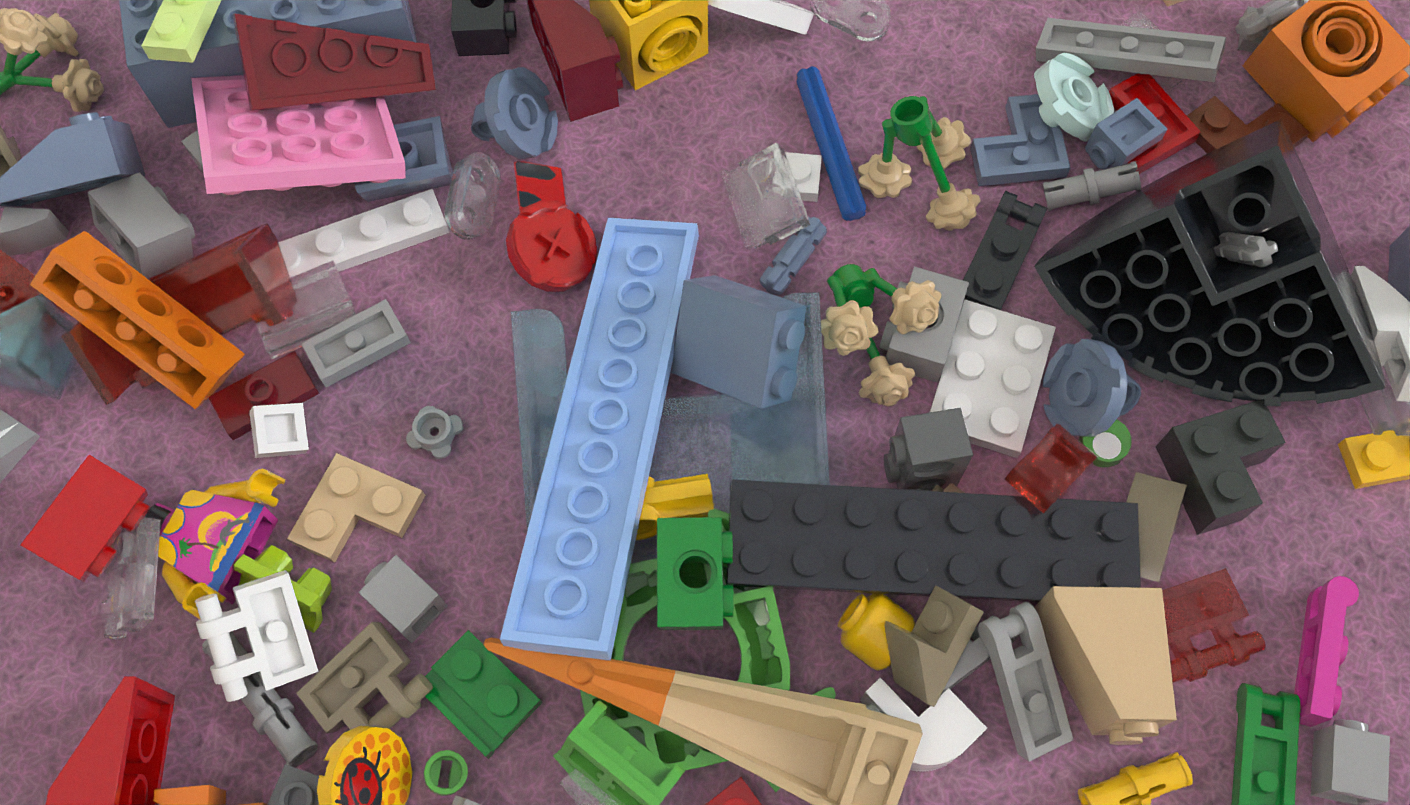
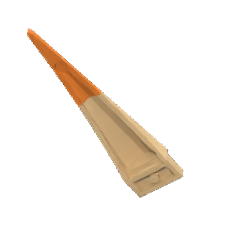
[483,637,923,805]

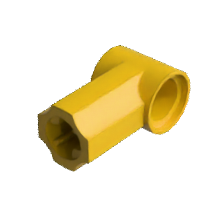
[636,474,714,540]

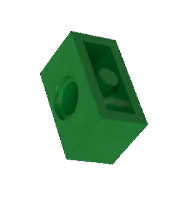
[657,517,734,630]

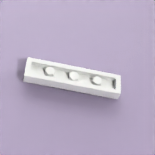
[259,189,449,294]

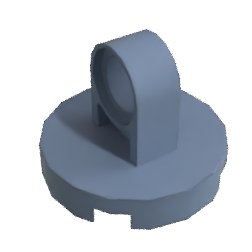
[471,67,558,159]
[1043,339,1141,437]

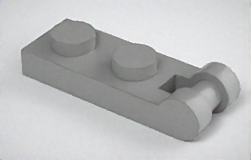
[978,602,1074,762]

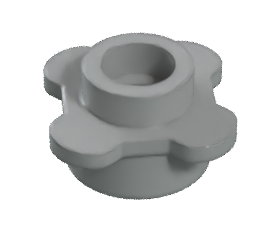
[406,406,463,459]

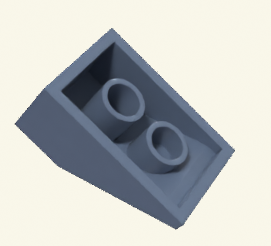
[0,112,145,208]

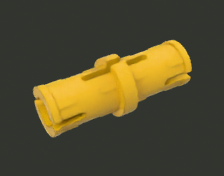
[1078,752,1193,805]

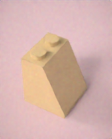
[1034,586,1177,745]

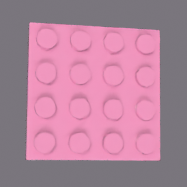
[191,75,406,195]

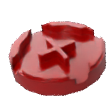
[506,200,598,292]

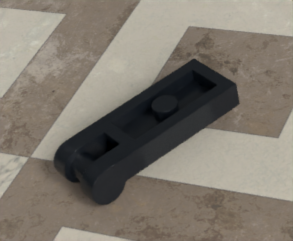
[963,191,1048,310]

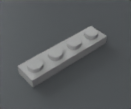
[1036,18,1226,82]

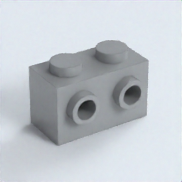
[88,172,195,279]

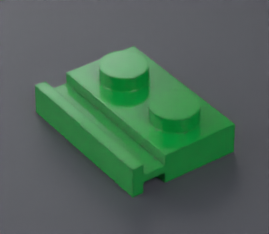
[425,630,542,759]

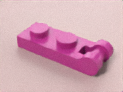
[1294,576,1359,727]

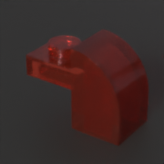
[1004,423,1098,514]

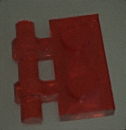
[1162,568,1266,683]

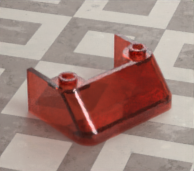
[61,223,298,405]

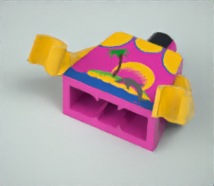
[143,468,286,620]

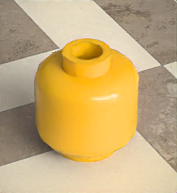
[838,594,915,671]

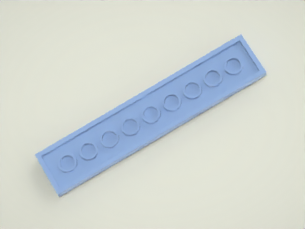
[500,218,699,660]

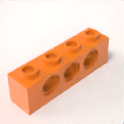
[30,231,245,410]

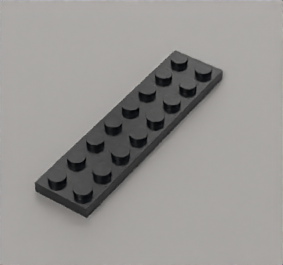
[726,479,1141,602]

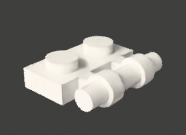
[195,570,318,702]

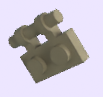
[296,622,433,733]

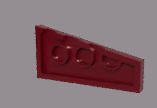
[233,13,436,110]

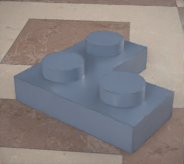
[970,94,1070,186]

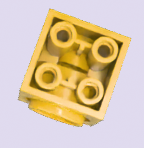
[589,0,708,91]

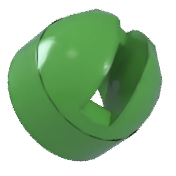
[424,750,468,796]

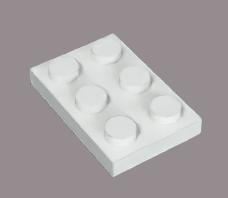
[929,300,1056,458]

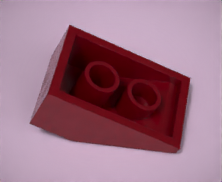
[526,0,624,122]

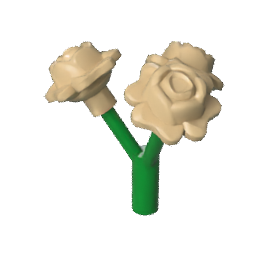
[0,8,104,112]

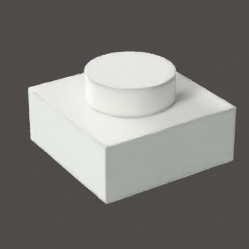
[773,152,822,202]
[250,403,309,458]

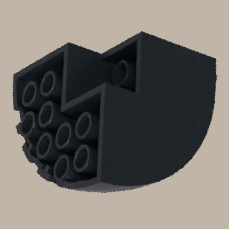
[1034,119,1386,406]

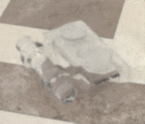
[100,517,161,639]

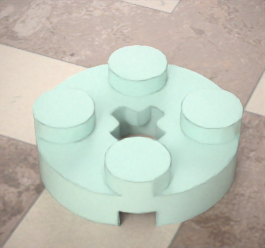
[1034,53,1114,142]

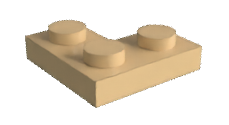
[287,453,426,563]

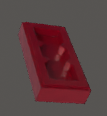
[209,351,320,440]

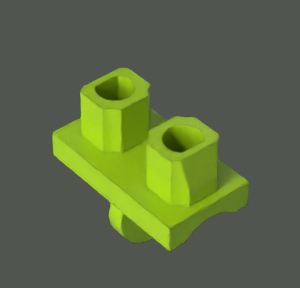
[233,545,332,633]

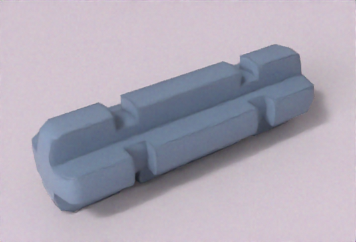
[760,217,827,295]

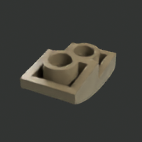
[1126,472,1187,582]

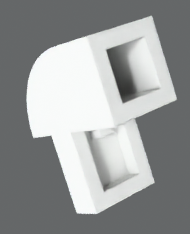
[860,678,987,771]

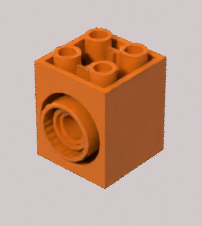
[1242,0,1410,142]

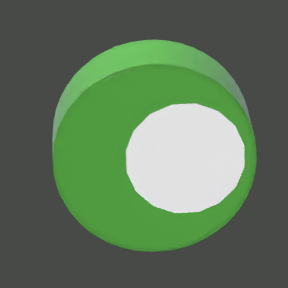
[1078,419,1132,468]

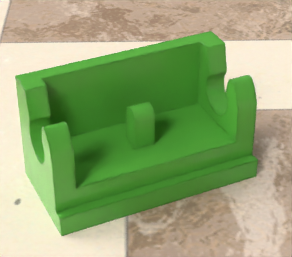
[558,700,685,805]

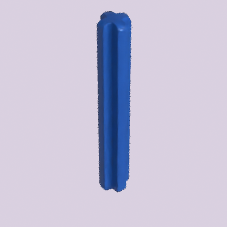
[796,66,867,221]

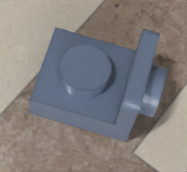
[1085,98,1168,169]

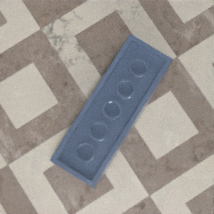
[119,0,418,128]

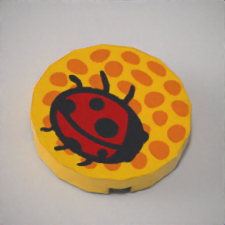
[317,726,412,805]

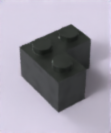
[1156,400,1286,535]

